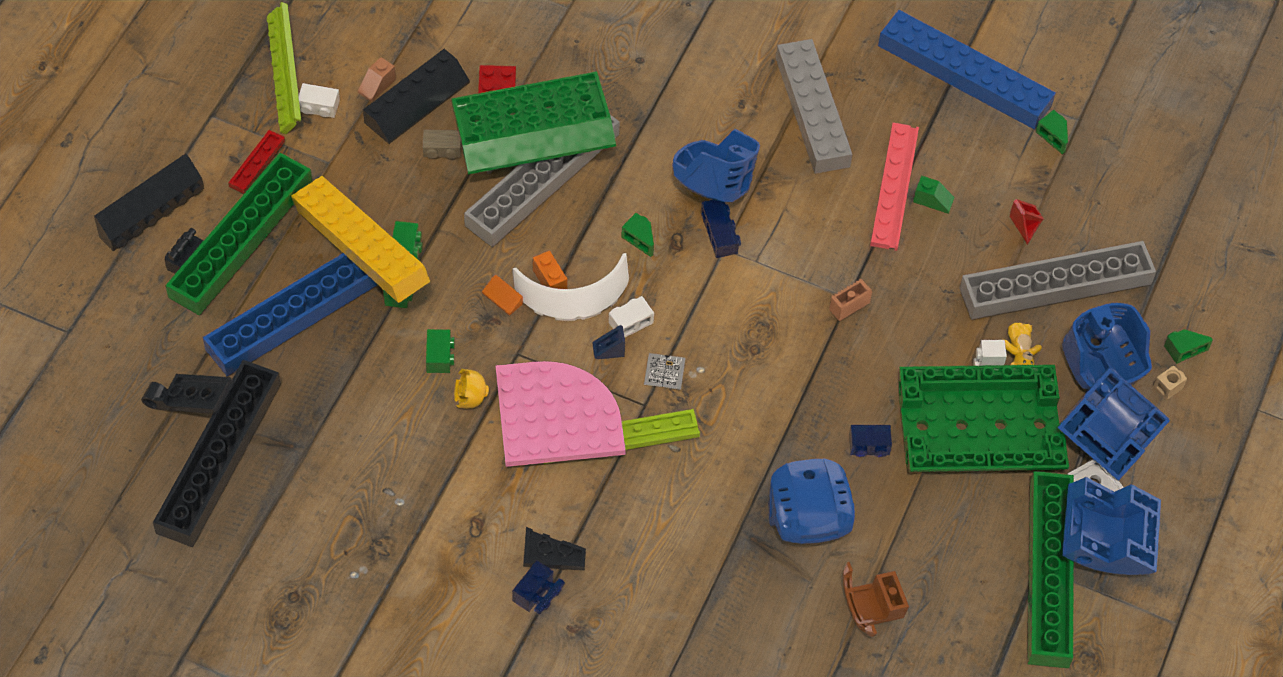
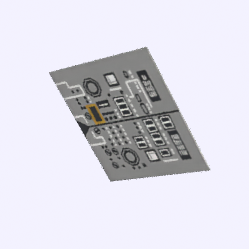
[644,353,685,389]

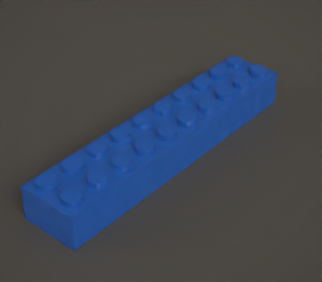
[878,10,1056,130]
[203,253,378,376]

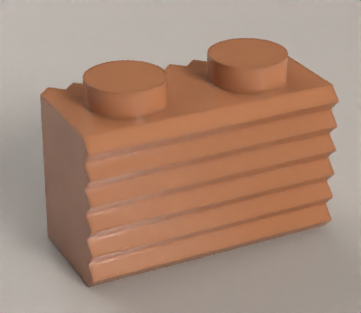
[829,279,872,321]

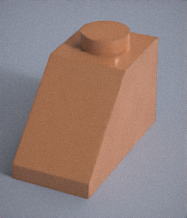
[358,57,396,102]

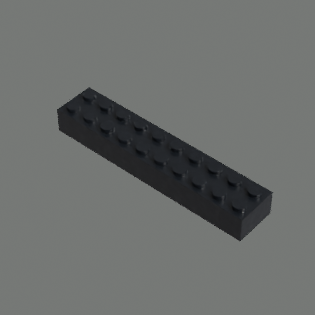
[153,360,281,547]

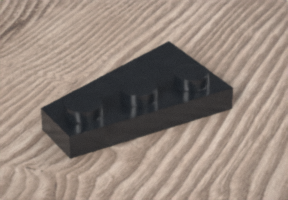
[523,527,586,570]

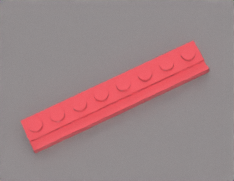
[870,123,919,251]

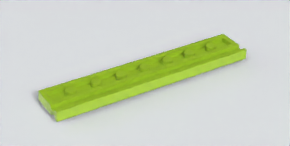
[267,2,301,134]
[544,409,700,464]

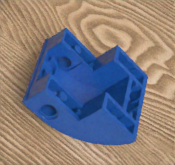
[1058,366,1170,481]
[1062,477,1161,575]

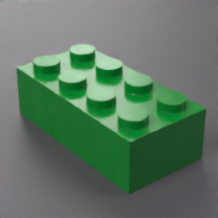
[383,221,423,308]

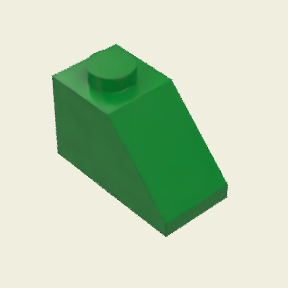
[1036,110,1068,155]
[913,175,955,214]
[621,213,654,257]
[1164,329,1213,364]

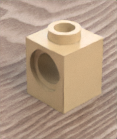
[1153,366,1187,400]

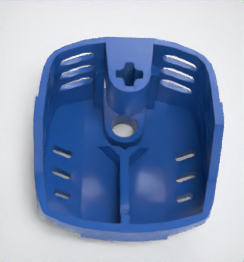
[672,129,760,202]
[1062,303,1152,390]
[768,458,855,544]

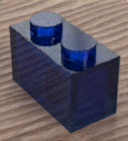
[849,425,892,457]

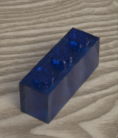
[700,200,741,258]

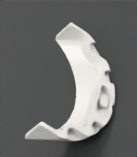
[512,253,629,321]

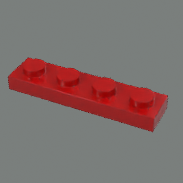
[228,130,285,194]

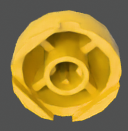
[454,369,489,409]

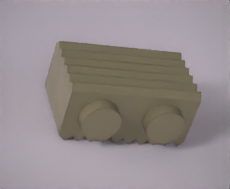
[423,129,461,159]

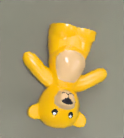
[1002,323,1042,365]

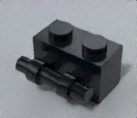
[164,228,204,274]

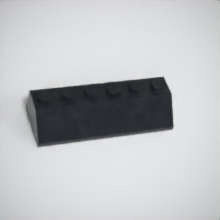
[363,48,470,144]
[94,153,204,251]

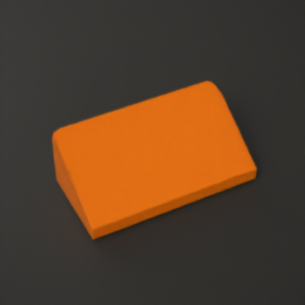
[482,275,523,316]

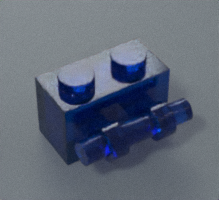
[512,561,565,614]

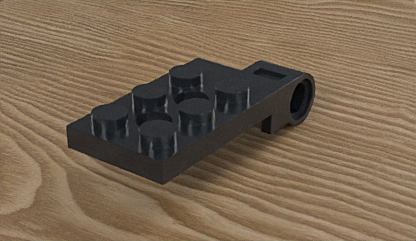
[141,374,234,414]

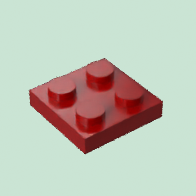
[478,65,516,93]

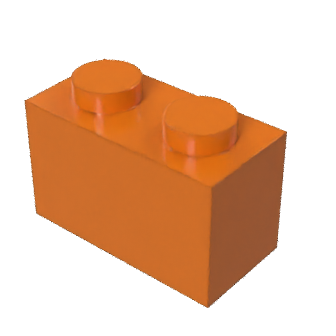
[533,250,568,289]

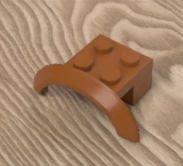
[843,562,909,637]

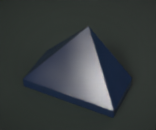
[592,325,625,359]

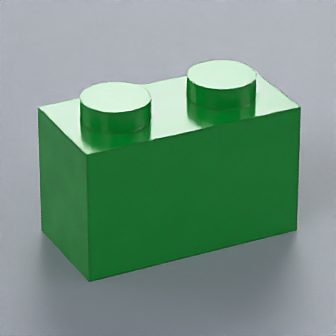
[426,329,455,373]

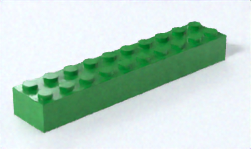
[165,153,312,316]
[1028,471,1074,668]

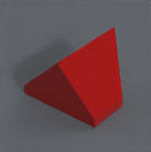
[1009,199,1044,245]

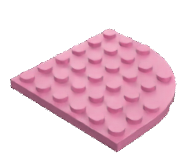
[496,361,626,467]

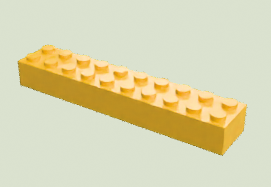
[291,176,430,303]

